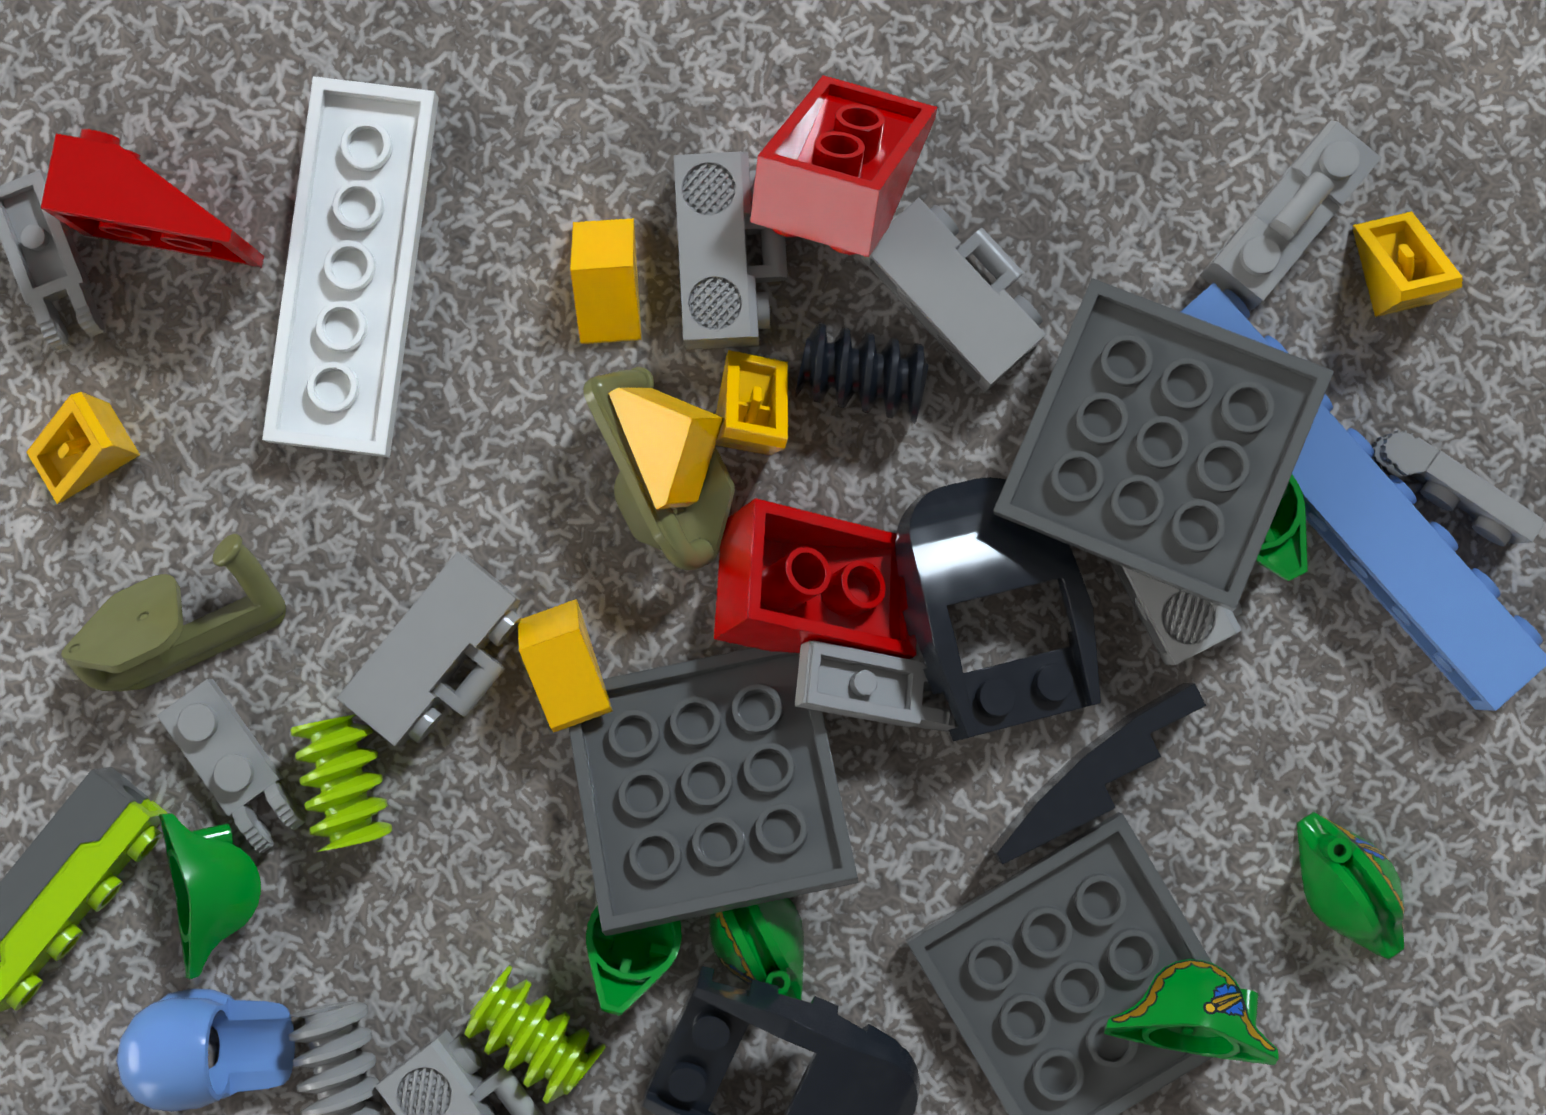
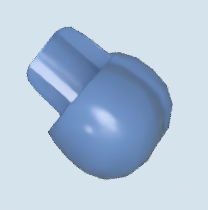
[116,989,295,1112]

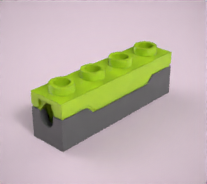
[0,767,167,1012]

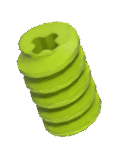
[290,714,392,852]
[464,965,606,1104]

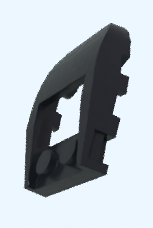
[895,477,1101,742]
[642,966,920,1115]

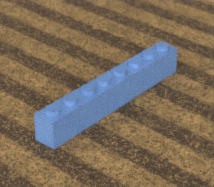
[1180,283,1546,711]

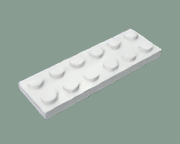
[262,76,439,458]

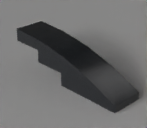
[991,683,1206,865]

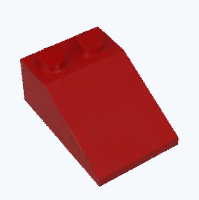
[750,75,937,257]
[41,129,264,268]
[714,498,917,659]

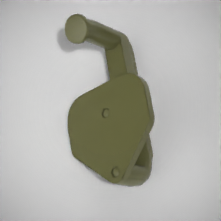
[583,367,735,571]
[61,534,286,691]

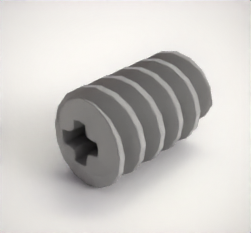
[288,1001,385,1115]

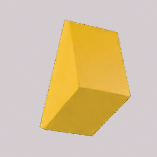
[1353,211,1463,317]
[570,218,642,344]
[716,350,788,455]
[608,388,724,510]
[26,392,140,504]
[518,599,613,733]

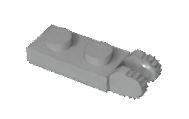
[0,169,105,351]
[1373,430,1544,546]
[795,640,958,732]
[156,679,306,853]

